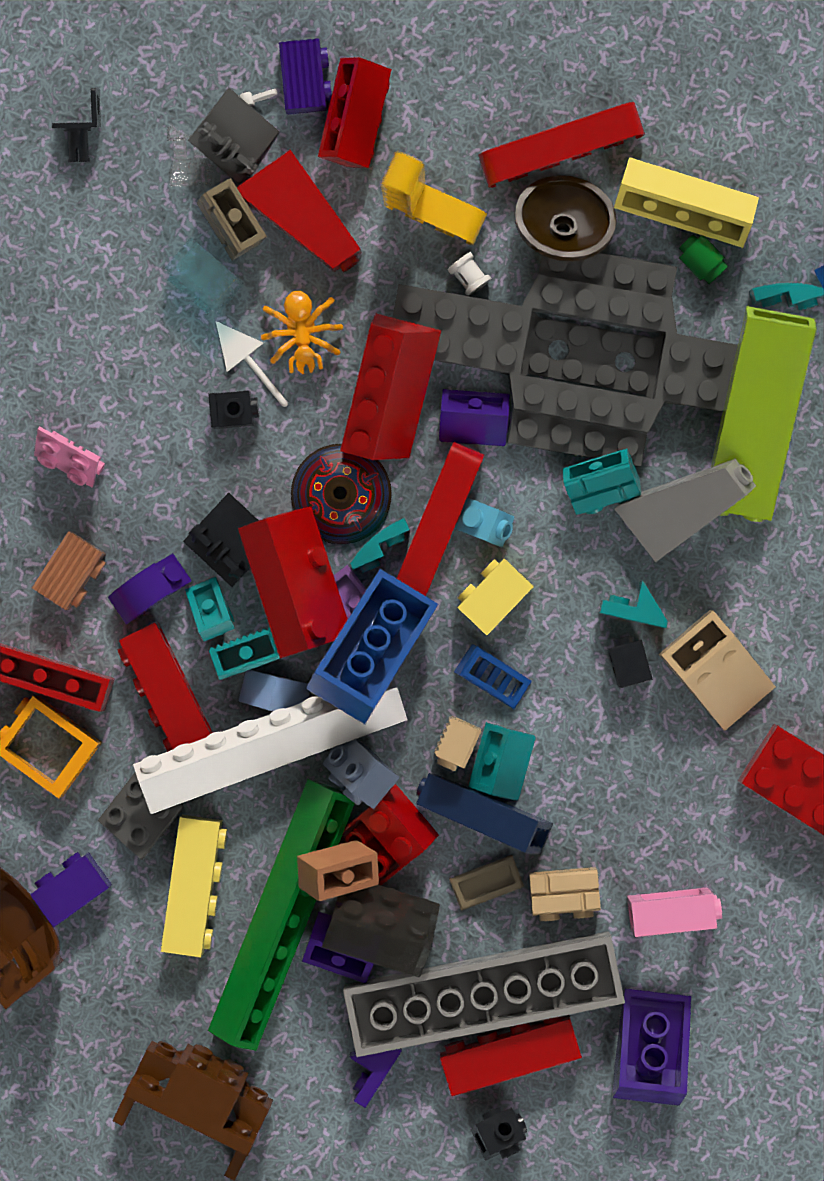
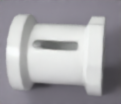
[448,252,492,297]

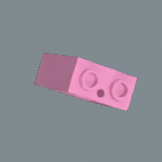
[627,887,722,937]

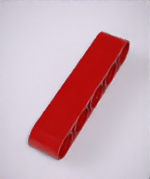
[478,102,645,188]
[397,442,485,596]

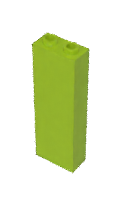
[711,306,816,522]

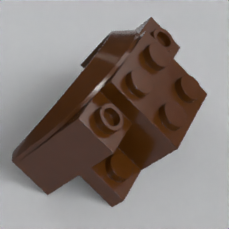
[0,867,64,1010]
[112,1041,273,1181]

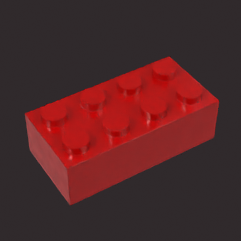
[738,724,824,835]

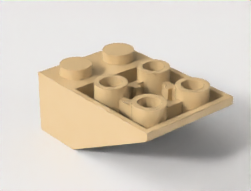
[658,610,776,731]

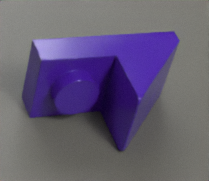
[349,1048,402,1108]

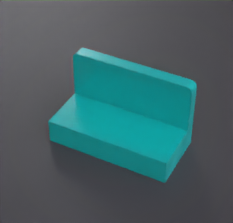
[468,722,536,800]

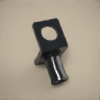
[52,88,101,162]

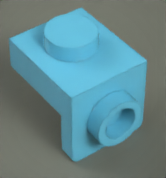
[455,498,514,548]

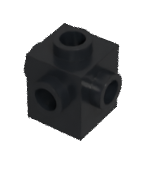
[471,1107,527,1161]

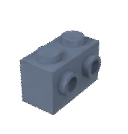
[322,739,399,809]

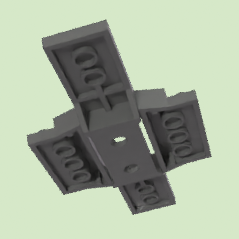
[392,253,738,467]

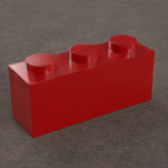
[318,57,392,168]

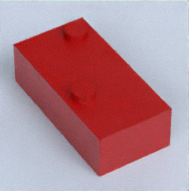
[238,506,348,659]

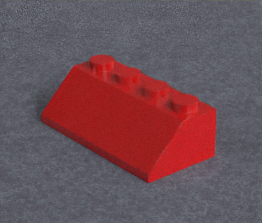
[340,313,442,460]

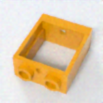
[0,695,102,799]

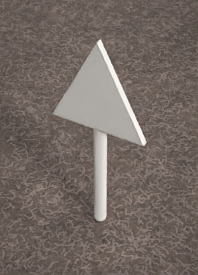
[216,321,288,407]

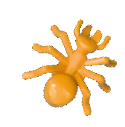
[261,291,343,375]

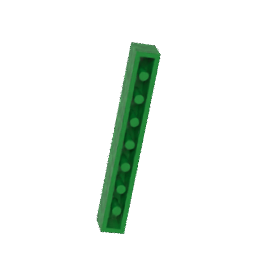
[208,779,355,1051]

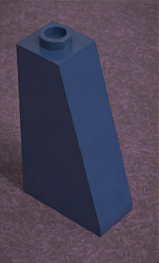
[416,773,553,854]

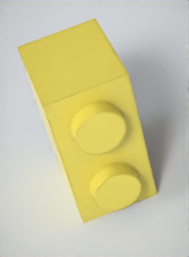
[457,559,534,636]

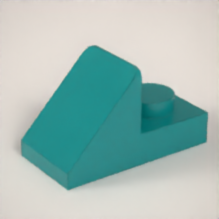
[185,576,235,642]
[598,581,668,628]

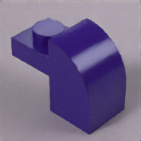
[108,553,192,625]

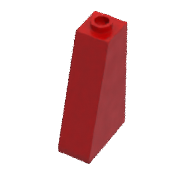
[237,149,362,272]

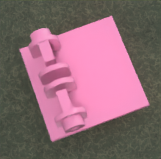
[34,426,105,488]

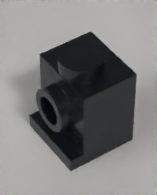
[208,390,259,429]

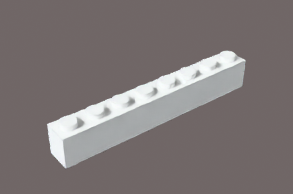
[133,679,407,814]

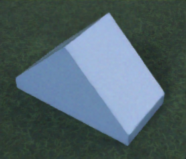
[239,670,310,711]

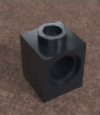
[607,635,653,688]

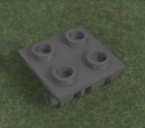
[188,88,279,184]
[97,772,184,860]

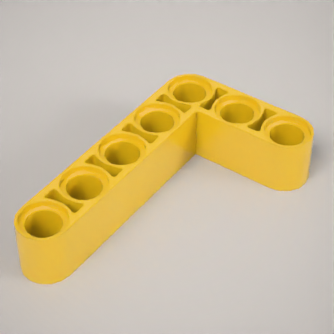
[381,151,487,245]

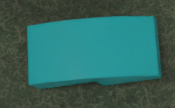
[749,283,824,311]
[350,518,410,573]

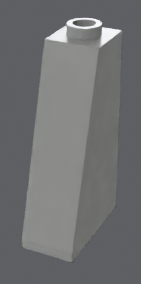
[614,459,756,562]

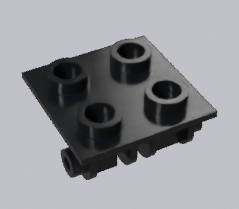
[183,492,259,587]

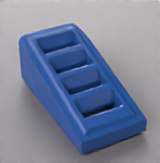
[454,644,532,709]

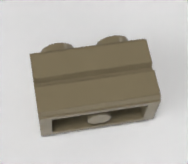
[197,178,267,260]

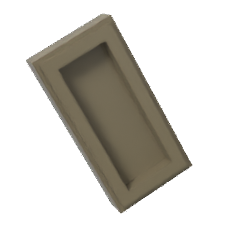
[449,855,524,911]

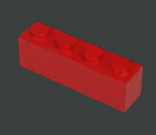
[117,622,213,752]
[0,643,115,712]
[440,1015,582,1097]

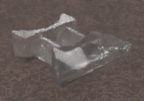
[167,124,214,186]

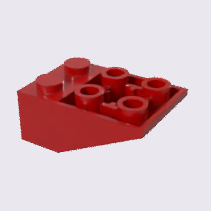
[338,784,439,904]

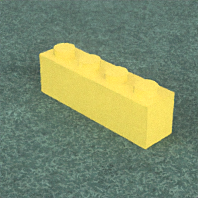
[614,157,759,248]
[161,815,227,957]

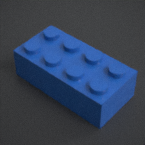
[306,569,438,724]

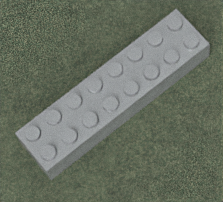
[343,931,625,1057]

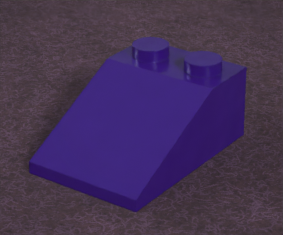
[613,988,692,1106]

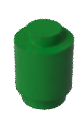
[679,234,728,285]

